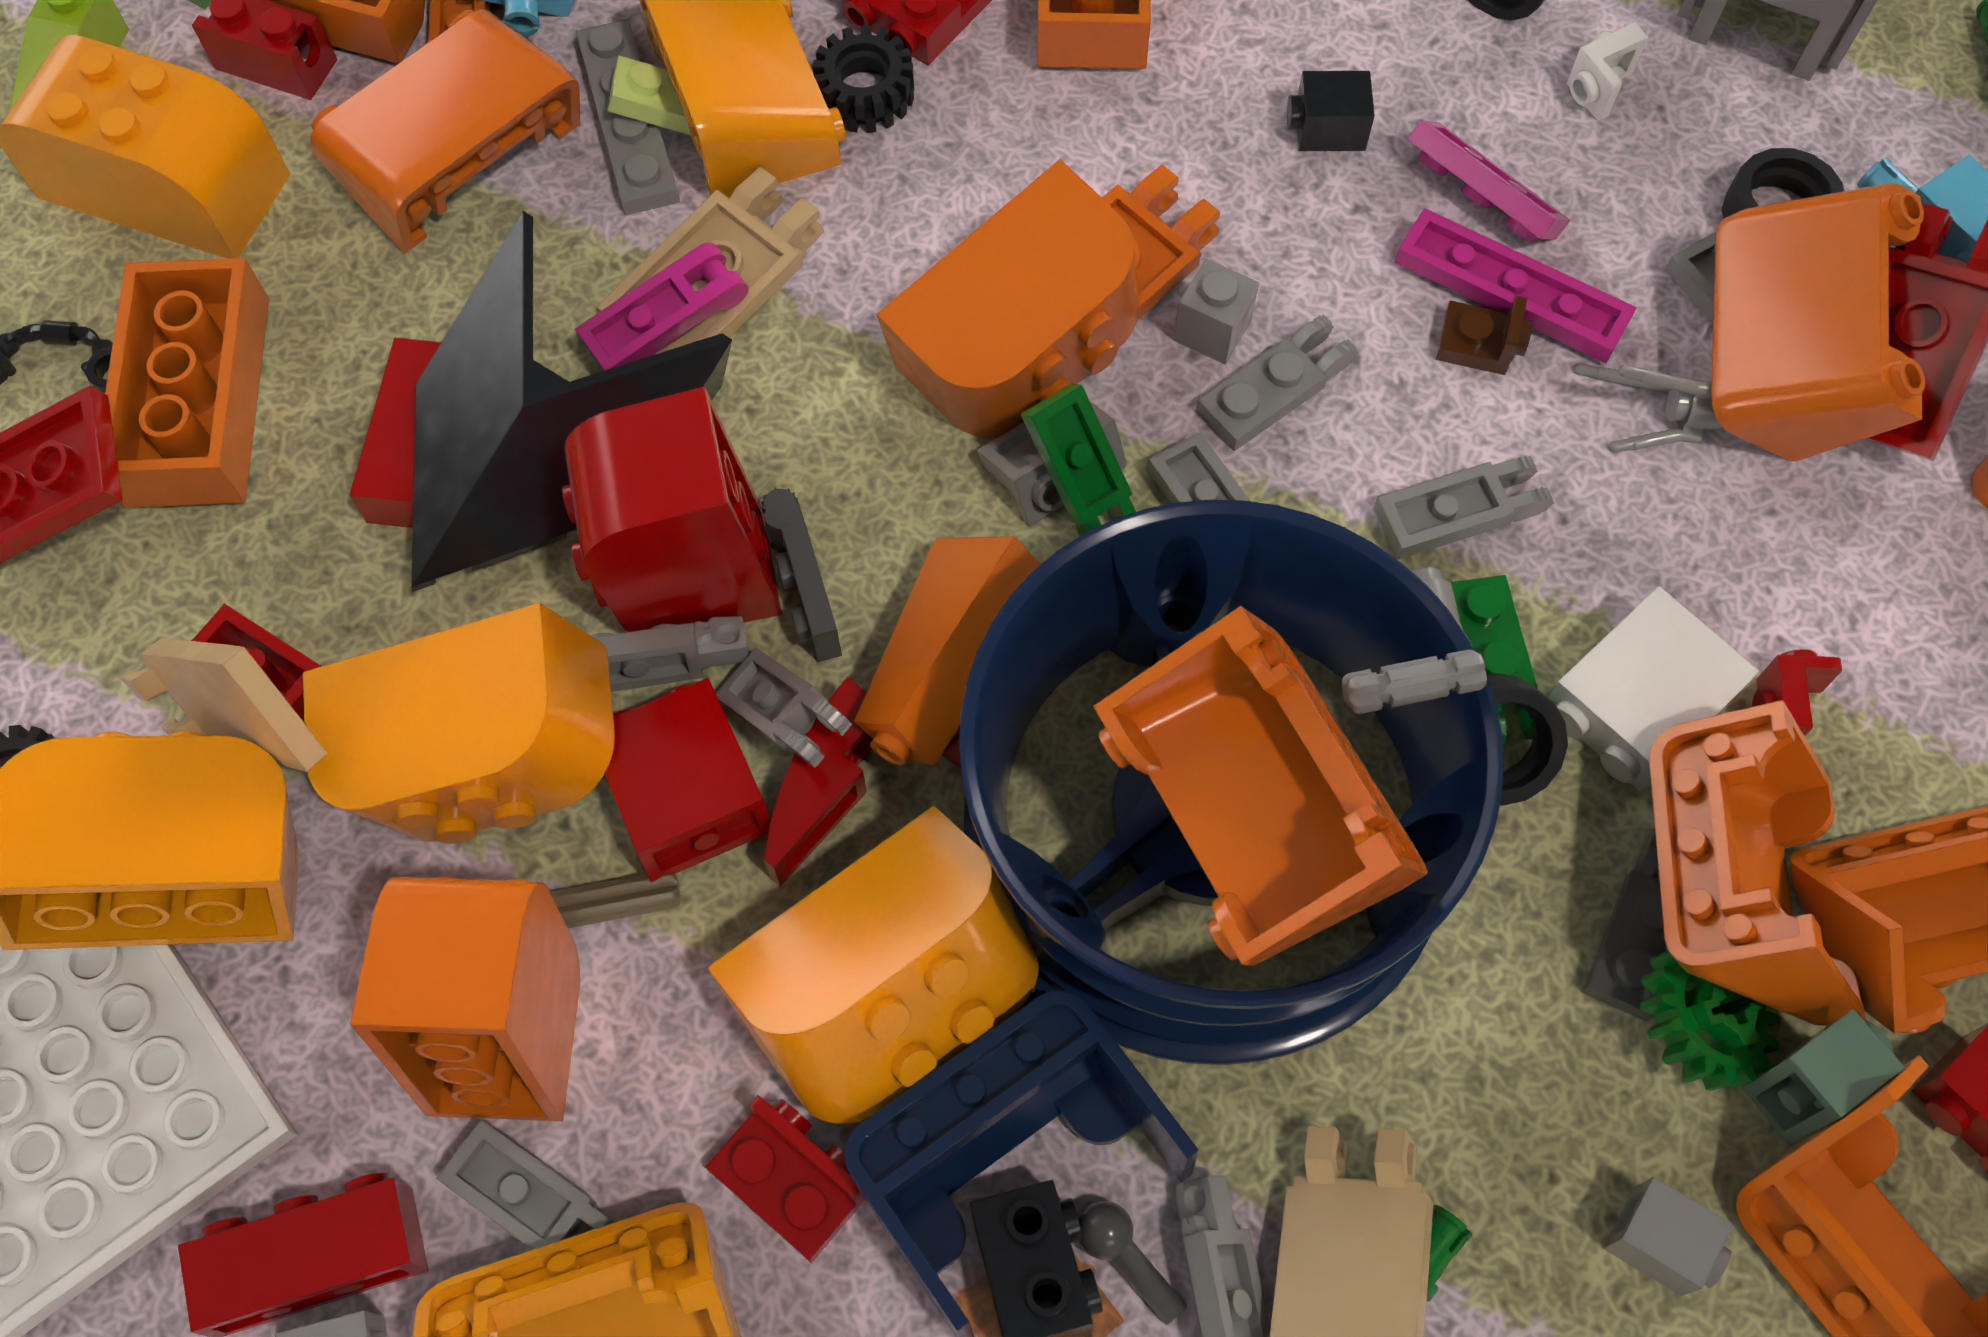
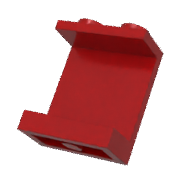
[604,677,771,883]

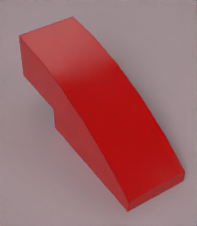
[764,677,873,887]

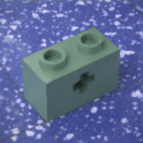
[1742,1009,1906,1145]

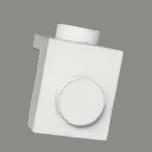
[1566,22,1648,121]

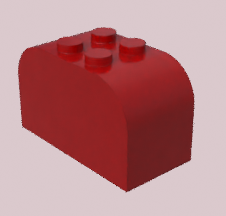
[562,386,783,632]

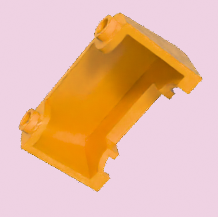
[639,0,847,198]
[413,1202,741,1337]

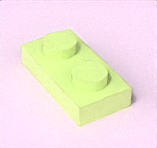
[607,55,691,135]

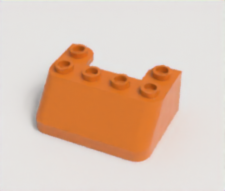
[1790,806,1988,1034]

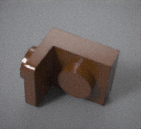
[1435,295,1533,375]

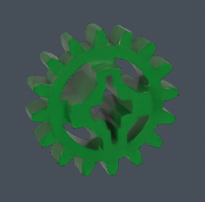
[1640,948,1780,1091]

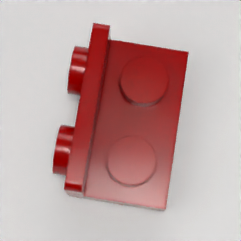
[705,1095,865,1264]

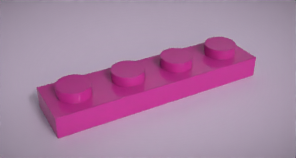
[1394,208,1637,363]

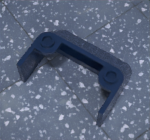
[844,991,1199,1337]

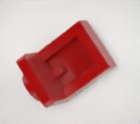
[1752,649,1842,736]

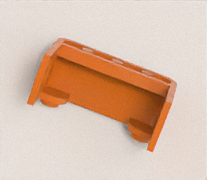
[1736,1055,1988,1337]

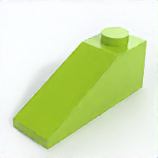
[9,0,129,111]

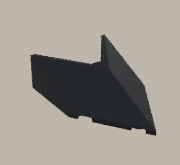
[411,211,732,592]

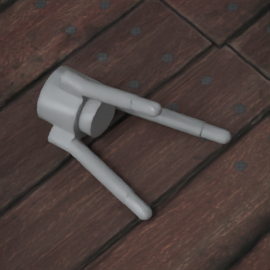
[1573,363,1722,453]

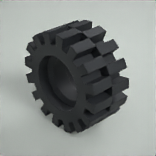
[812,25,915,133]

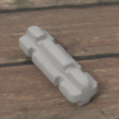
[1342,649,1487,714]

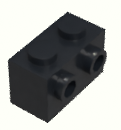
[969,1179,1103,1337]

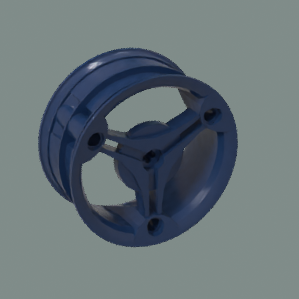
[959,500,1504,1065]

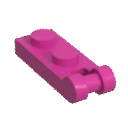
[575,242,749,371]

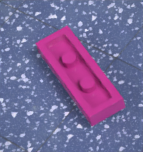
[1408,120,1571,242]

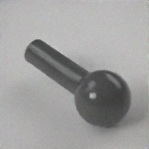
[1078,1201,1187,1325]

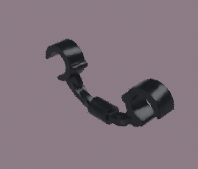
[0,320,113,393]

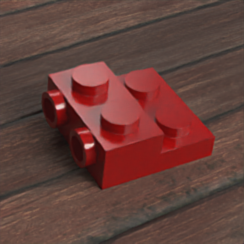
[842,0,992,66]

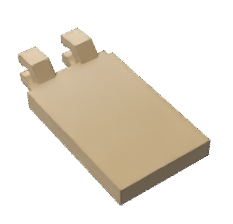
[596,166,824,355]
[120,638,328,772]
[1270,1126,1434,1337]

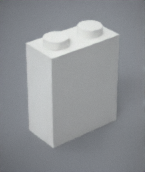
[1548,586,1760,792]

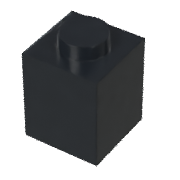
[1287,71,1375,151]

